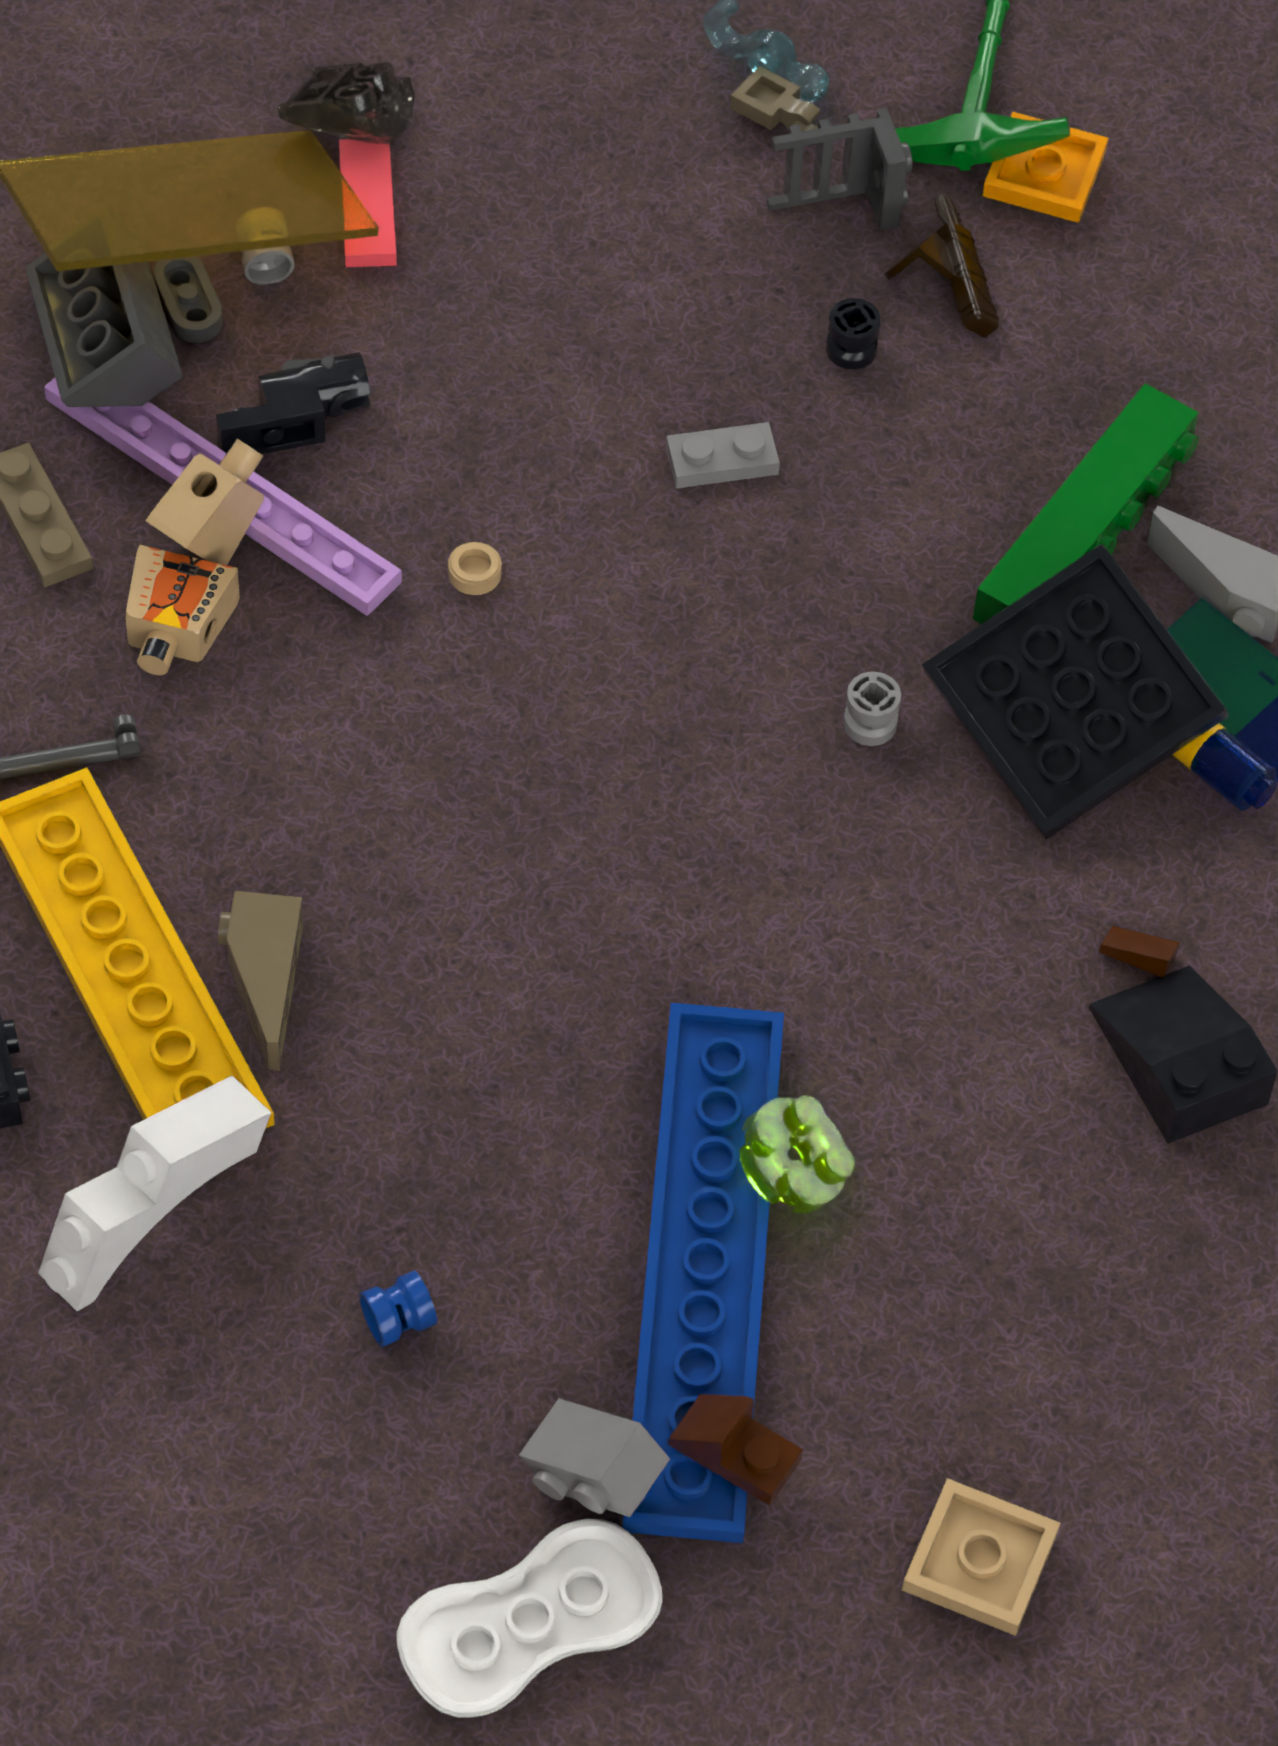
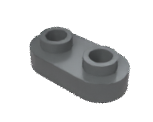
[153,252,223,343]

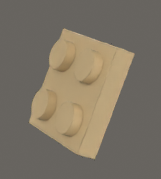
[902,1478,1060,1636]

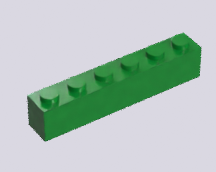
[972,383,1199,624]

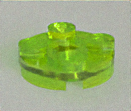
[739,1095,855,1214]

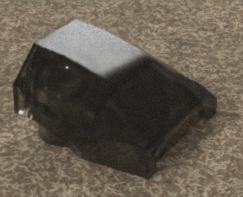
[277,62,415,144]

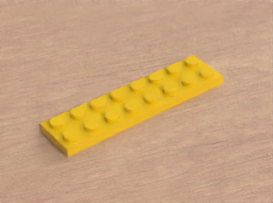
[0,767,275,1129]

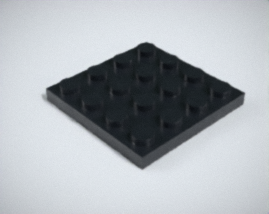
[922,543,1228,839]

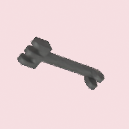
[0,714,141,780]

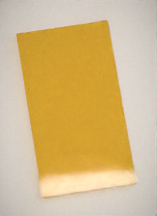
[0,130,379,271]

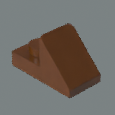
[667,1394,803,1506]

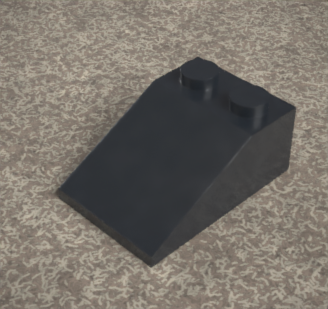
[1089,966,1278,1144]

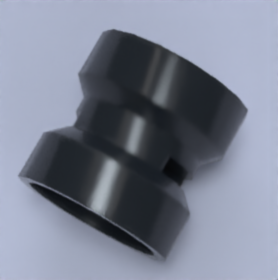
[826,298,881,370]

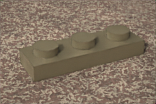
[0,442,93,588]

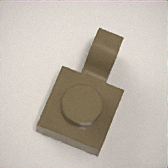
[731,66,820,131]

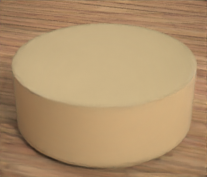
[448,542,502,595]

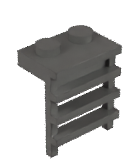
[767,108,912,230]

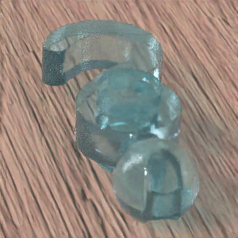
[703,0,829,102]

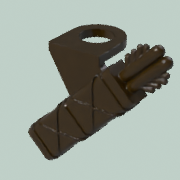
[884,195,999,338]

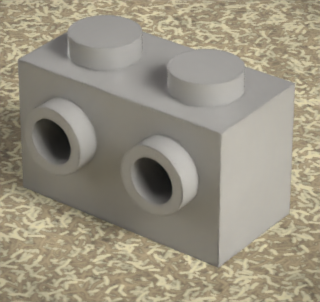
[518,1398,670,1517]

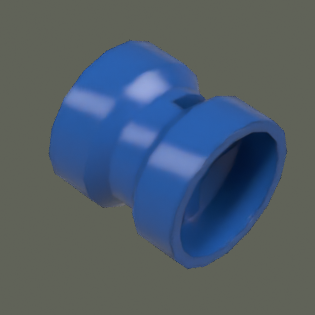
[359,1270,437,1348]

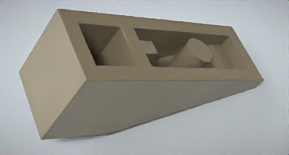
[218,891,304,1071]

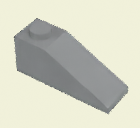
[1147,506,1278,643]

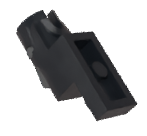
[216,352,371,454]

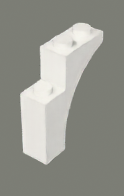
[38,1076,271,1311]

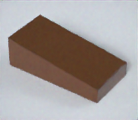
[1099,926,1180,978]

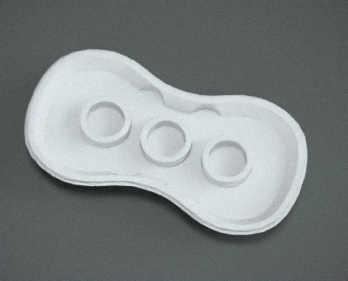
[397,1519,663,1717]

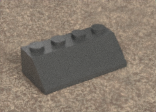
[25,209,183,407]

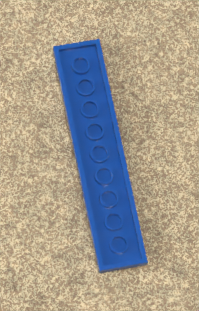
[623,1003,784,1543]

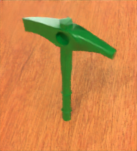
[895,0,1070,171]

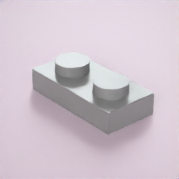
[666,422,780,489]

